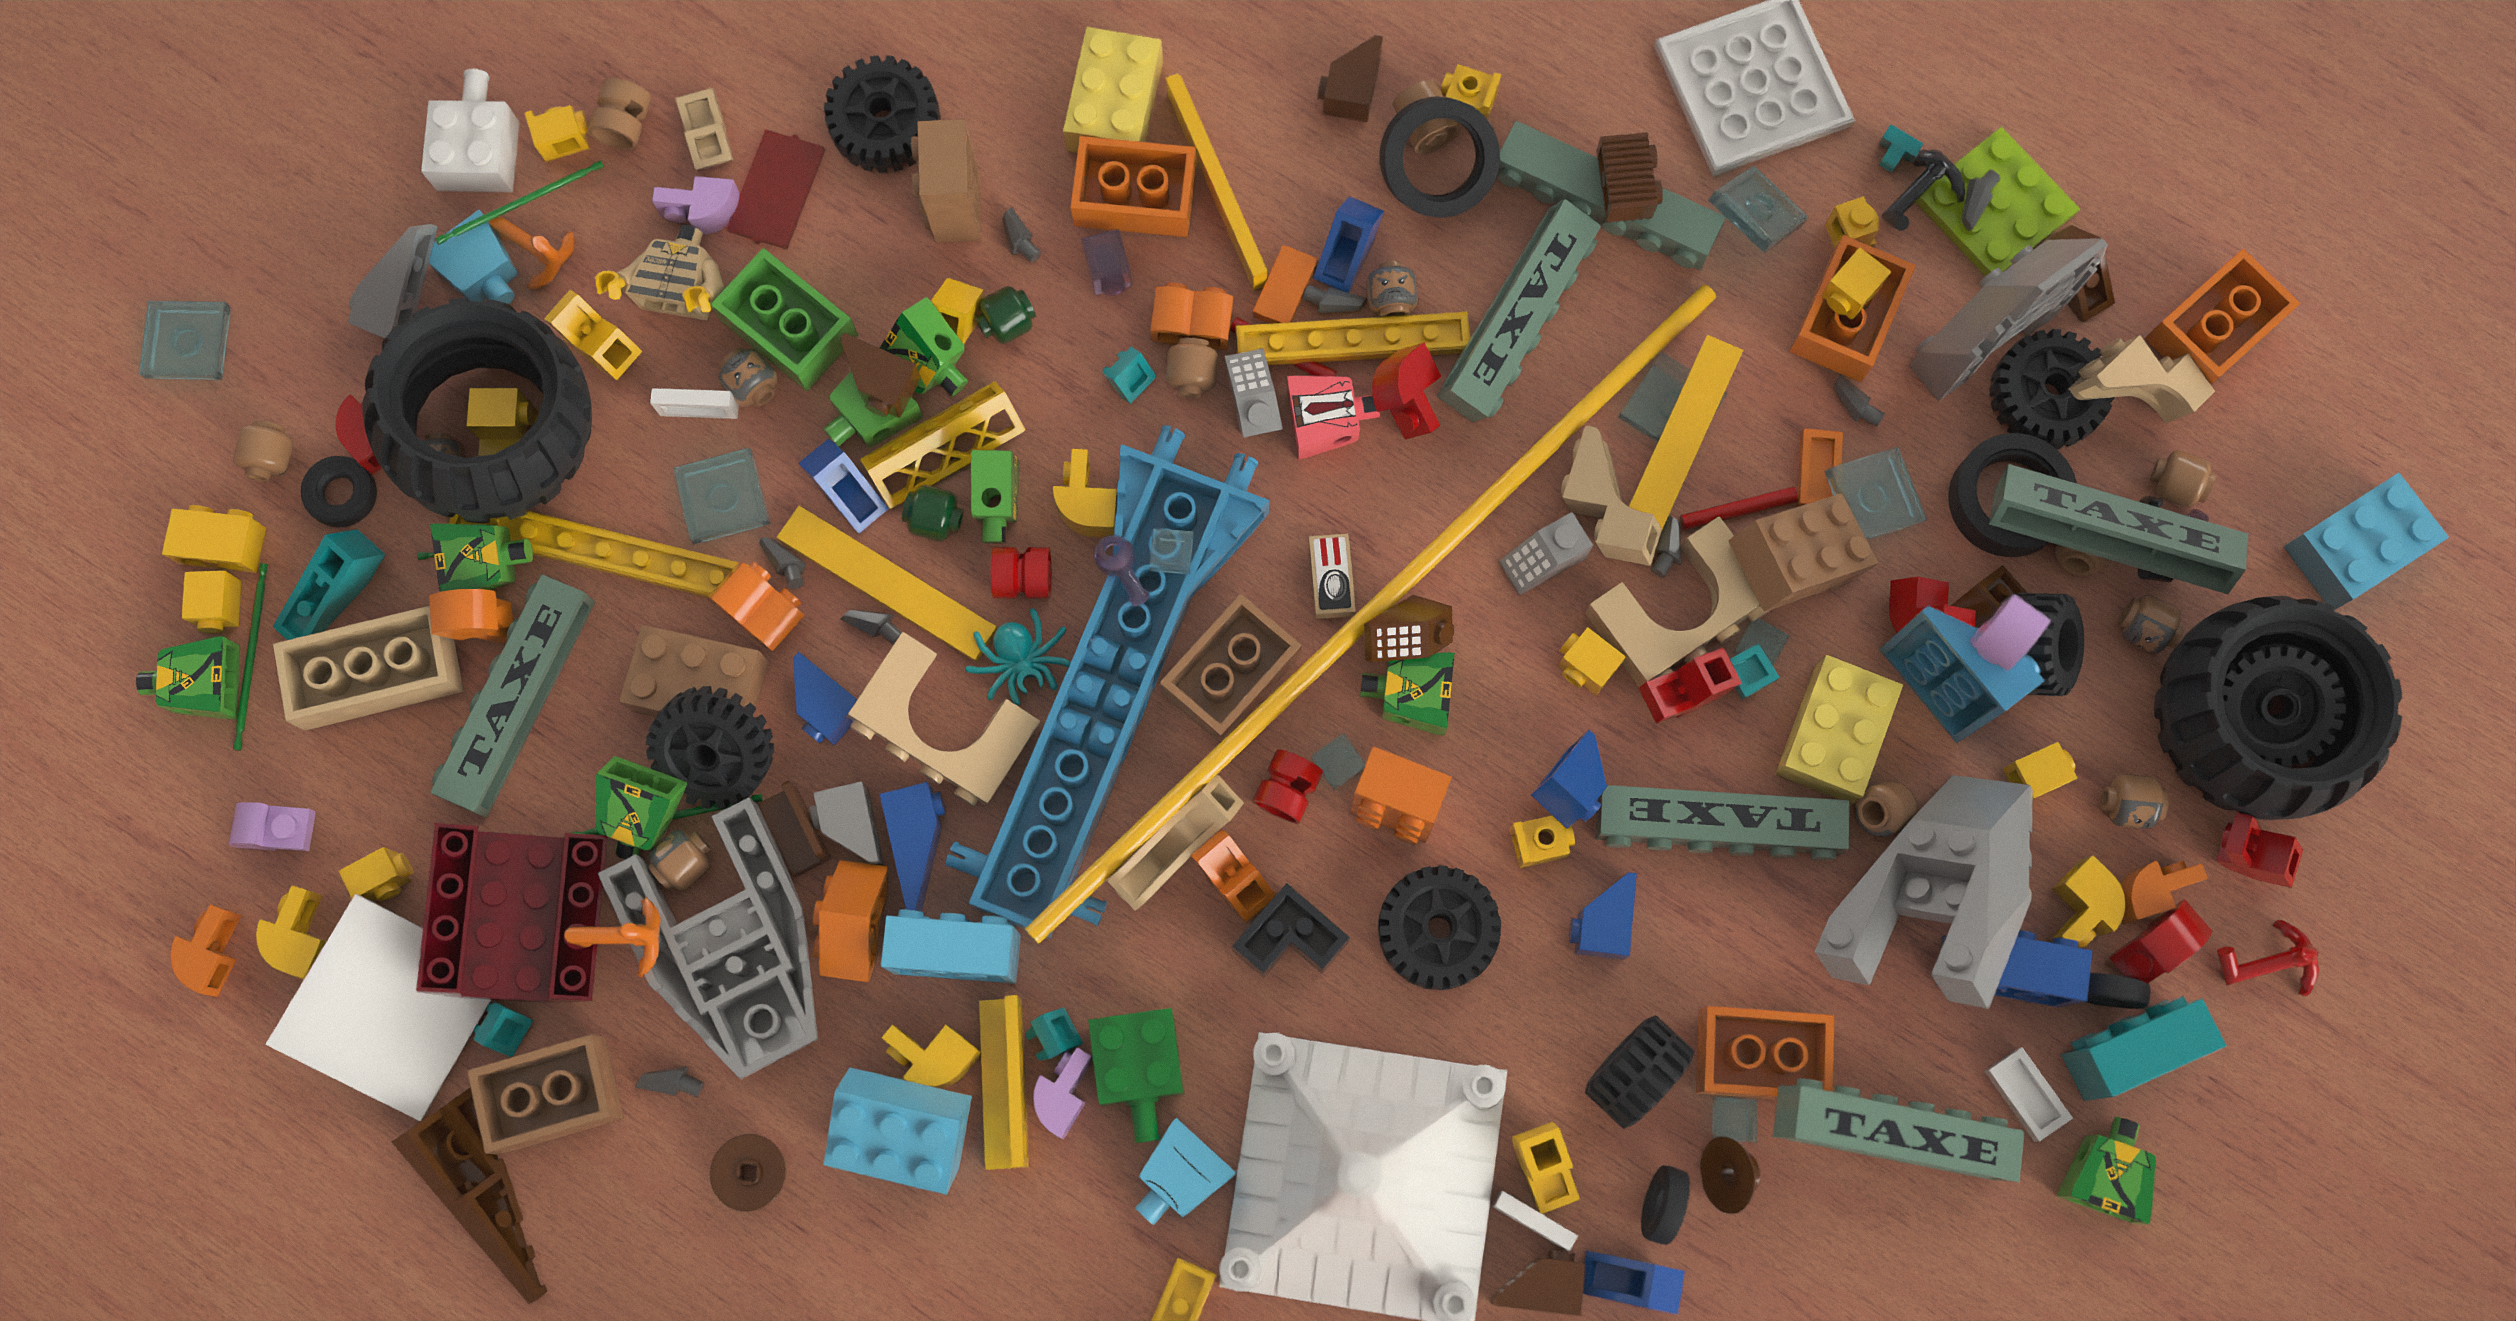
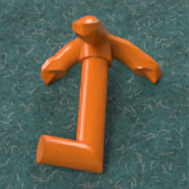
[489,216,575,290]
[564,897,661,978]

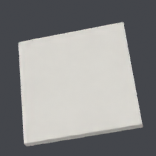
[1654,0,1855,176]
[266,894,491,1121]

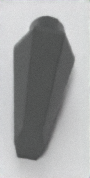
[1961,170,2000,231]
[1002,207,1042,263]
[1303,285,1367,313]
[1834,374,1885,427]
[1651,515,1682,577]
[759,537,805,589]
[840,609,902,645]
[635,1066,704,1098]

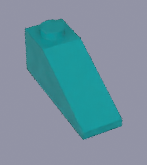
[272,529,386,640]

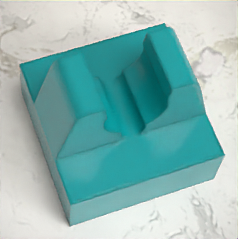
[1879,124,1924,173]
[1102,347,1157,404]
[1730,643,1780,700]
[473,1002,534,1057]
[1026,1007,1083,1060]

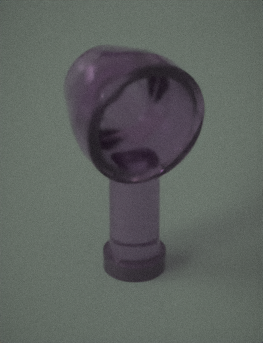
[1094,534,1150,606]

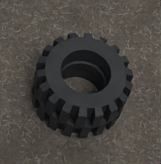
[2009,593,2084,696]
[1585,1015,1695,1129]

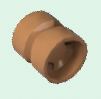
[588,78,652,150]
[1392,80,1460,154]

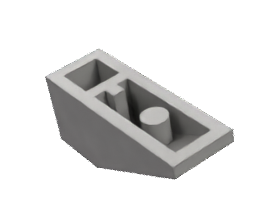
[348,224,438,338]

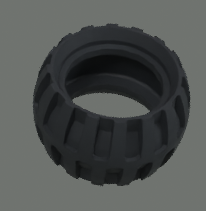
[362,298,592,523]
[2154,596,2402,820]

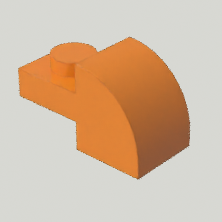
[429,589,513,643]
[1191,829,1276,922]
[2121,860,2208,925]
[170,904,242,997]

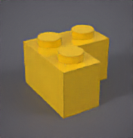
[467,388,539,456]

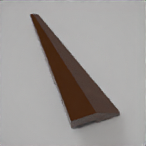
[392,1087,548,1304]

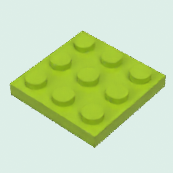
[1916,126,2080,277]

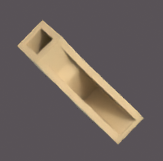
[2069,335,2215,424]
[1561,426,1662,566]
[1107,774,1244,911]

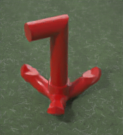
[2217,920,2319,996]

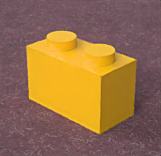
[162,505,266,573]

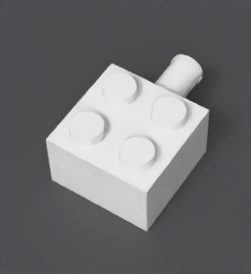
[421,69,519,192]

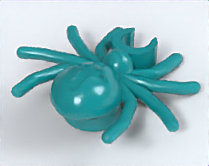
[965,608,1071,706]

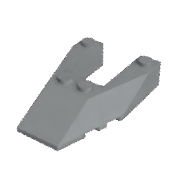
[1909,238,2108,401]
[1814,775,2033,1009]
[598,798,818,1079]

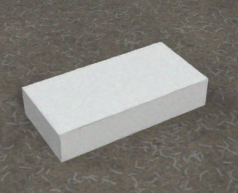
[650,388,739,419]
[1984,1047,2073,1142]
[1491,1191,1578,1251]

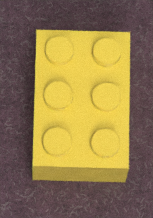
[1063,27,1163,153]
[1775,654,1903,805]

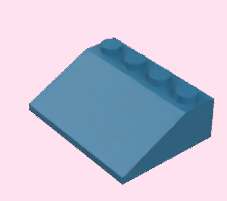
[1879,606,2045,743]

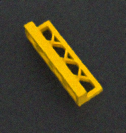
[860,381,1026,509]
[979,995,1029,1170]

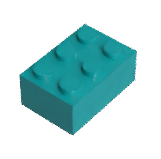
[2061,996,2227,1101]

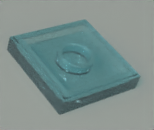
[1708,166,1809,253]
[139,301,231,380]
[1619,352,1728,442]
[1824,447,1927,540]
[673,448,770,544]

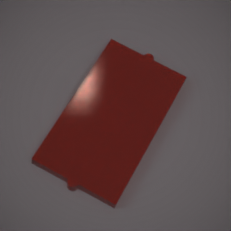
[727,129,825,249]

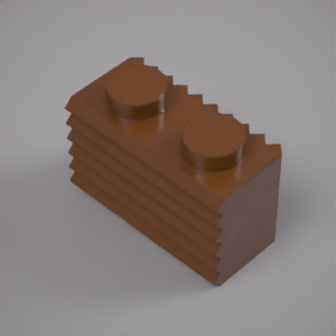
[1596,132,1663,223]

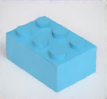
[2283,473,2449,611]
[881,910,1021,984]
[824,1067,972,1195]

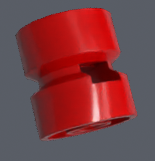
[991,547,1052,599]
[1252,749,1324,824]

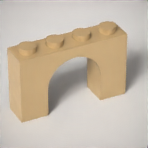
[1585,516,1770,687]
[846,632,1040,806]

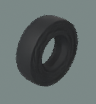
[301,456,377,527]
[2085,973,2151,1009]
[1641,1165,1690,1245]

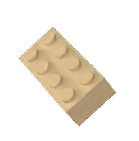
[273,606,464,731]

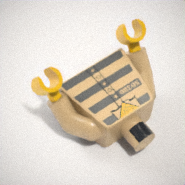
[595,225,724,321]

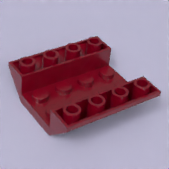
[416,823,608,1003]

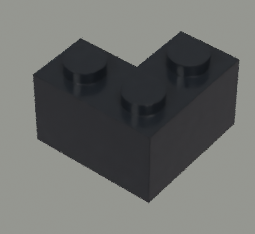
[1232,883,1350,978]

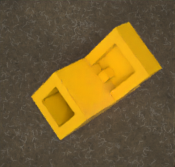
[544,290,642,380]
[1053,449,1118,538]
[2048,855,2125,948]
[256,885,327,979]
[882,1025,981,1088]
[1512,1121,1580,1214]

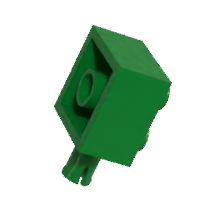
[1088,1008,1185,1144]

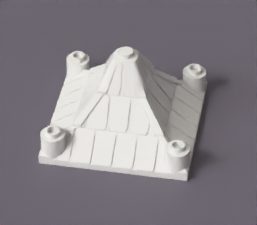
[1219,1032,1507,1321]

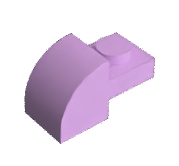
[652,176,741,235]
[1969,594,2051,671]
[229,802,316,852]
[1034,1047,1093,1139]

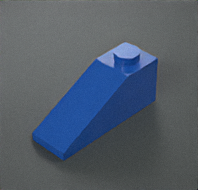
[880,782,946,912]

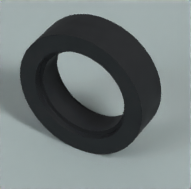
[1379,96,1500,217]
[1948,433,2077,557]

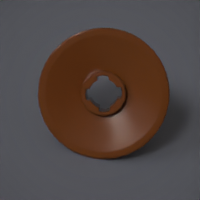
[710,1134,786,1211]
[1700,1136,1760,1214]

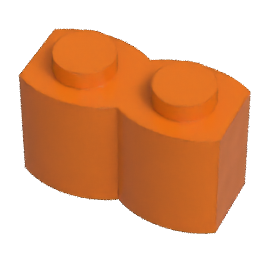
[1150,282,1233,350]
[708,561,805,651]

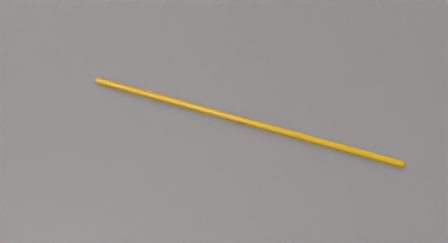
[1025,285,1716,944]

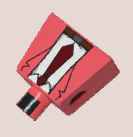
[1287,376,1380,459]

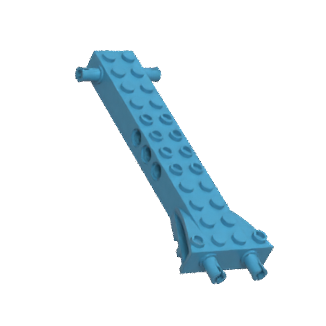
[945,425,1269,939]

